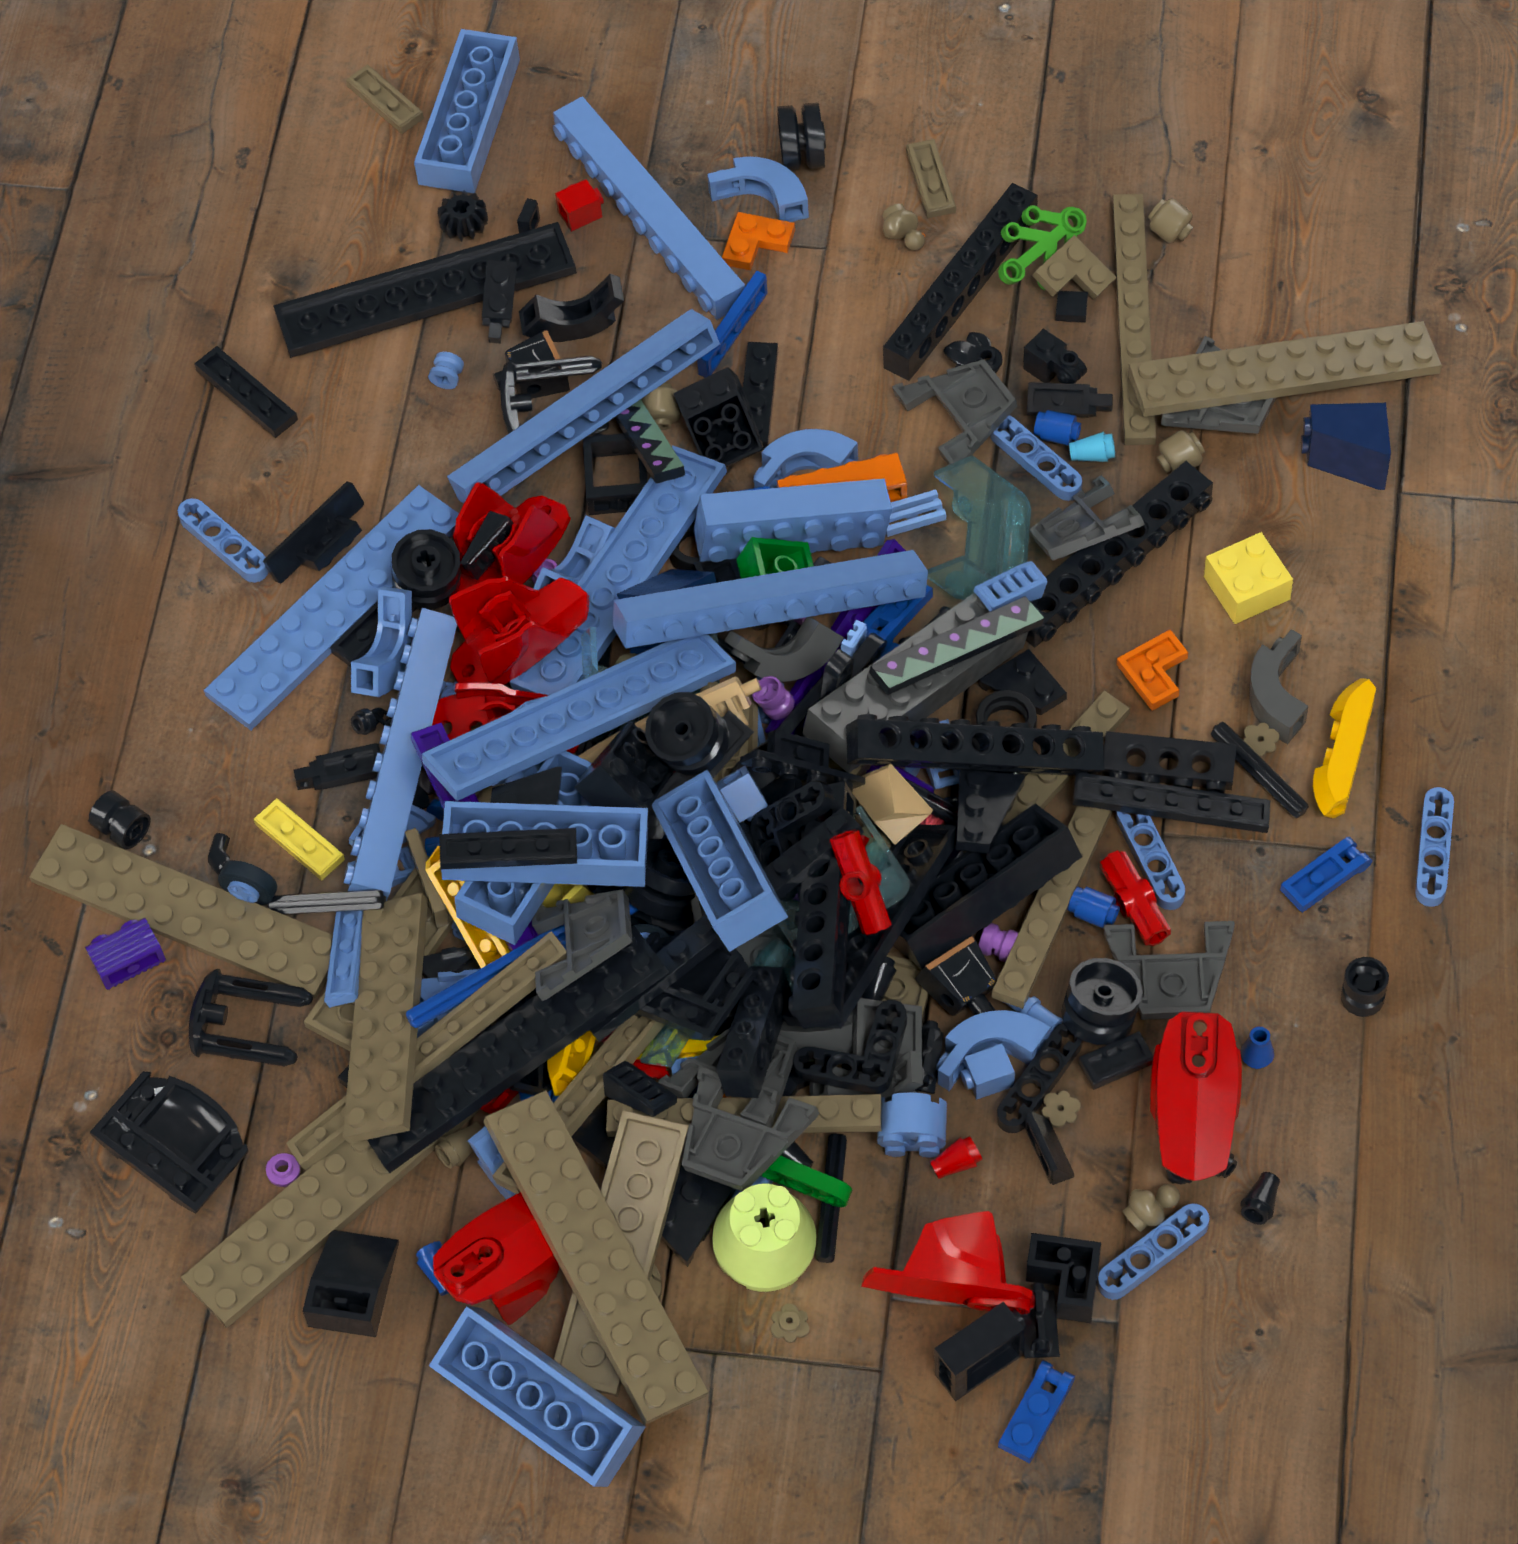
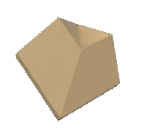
[852,763,933,845]

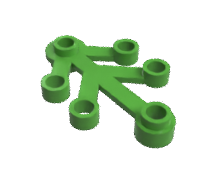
[998,205,1087,290]

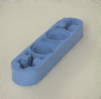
[990,415,1082,501]
[177,498,269,583]
[1415,787,1454,907]
[1115,811,1185,910]
[1098,1203,1210,1300]

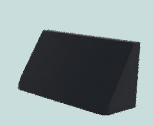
[1025,1111,1074,1185]

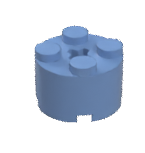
[877,1092,947,1158]

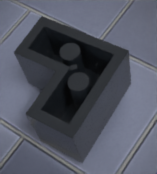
[1026,1233,1101,1323]

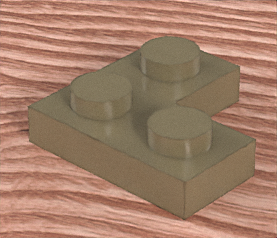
[1032,235,1117,300]

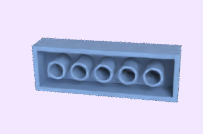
[414,29,520,193]
[694,478,892,562]
[455,751,592,945]
[652,769,788,952]
[441,801,648,887]
[429,1306,646,1487]

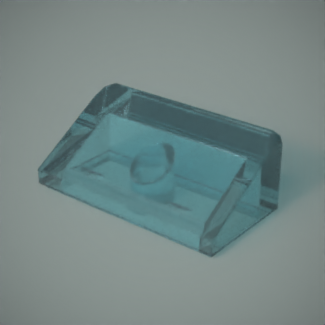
[640,1025,690,1067]

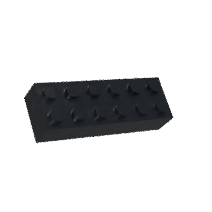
[894,803,1082,970]

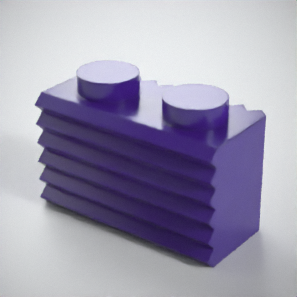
[85,918,166,990]

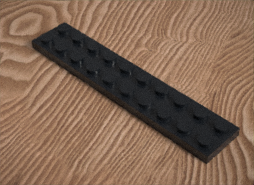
[273,222,577,358]
[367,925,669,1173]

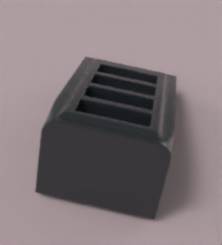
[460,511,513,580]
[603,1061,677,1117]

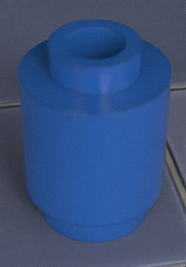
[1034,410,1081,446]
[1068,886,1120,929]

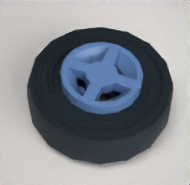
[218,860,278,905]

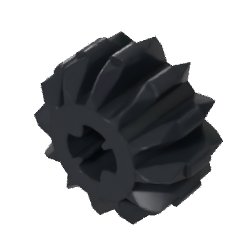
[437,190,488,242]

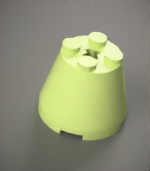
[712,1184,816,1292]

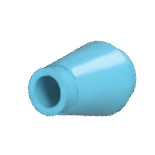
[1069,431,1116,462]

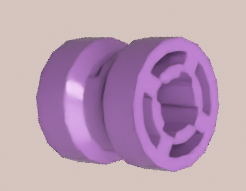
[752,676,795,720]
[979,923,1019,962]

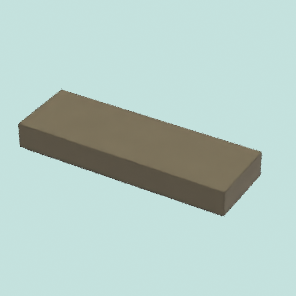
[346,64,424,134]
[906,139,956,219]
[405,828,449,928]

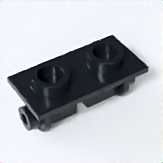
[915,1020,944,1094]
[1021,1283,1060,1359]

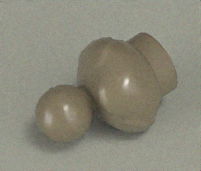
[882,204,925,251]
[1123,1184,1180,1232]

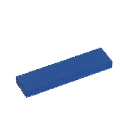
[697,271,768,378]

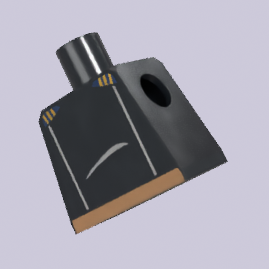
[493,330,570,399]
[915,936,997,1016]

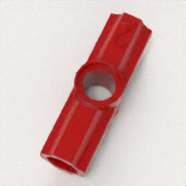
[829,829,892,935]
[1100,850,1171,946]

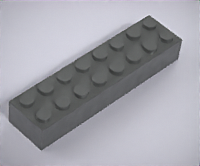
[803,592,1028,773]

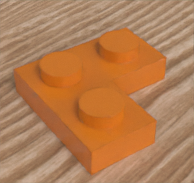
[722,212,795,271]
[1116,629,1188,711]

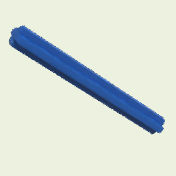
[406,924,566,1028]

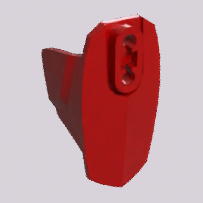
[453,482,571,592]
[449,576,589,685]
[432,683,580,754]
[1150,1012,1242,1181]
[433,1192,560,1325]
[861,1211,1035,1314]

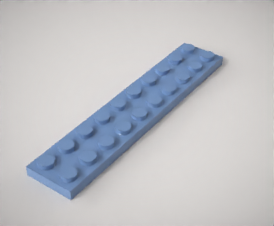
[510,445,727,695]
[204,485,459,730]
[422,634,736,801]

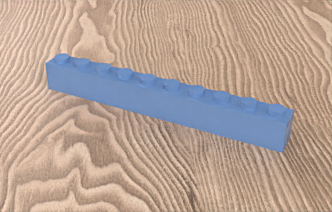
[553,96,745,320]
[447,309,720,504]
[613,550,928,649]
[343,608,457,901]

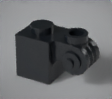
[1023,328,1087,384]

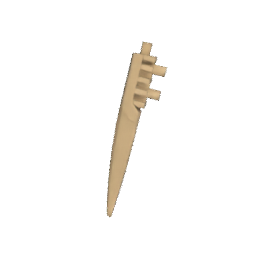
[578,676,762,763]

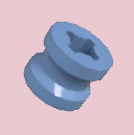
[428,352,464,389]

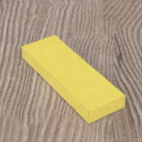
[254,798,345,881]

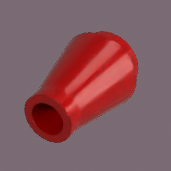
[929,1136,983,1180]

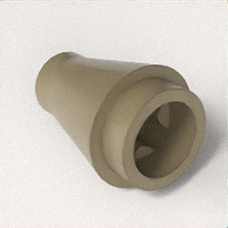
[435,1122,482,1168]

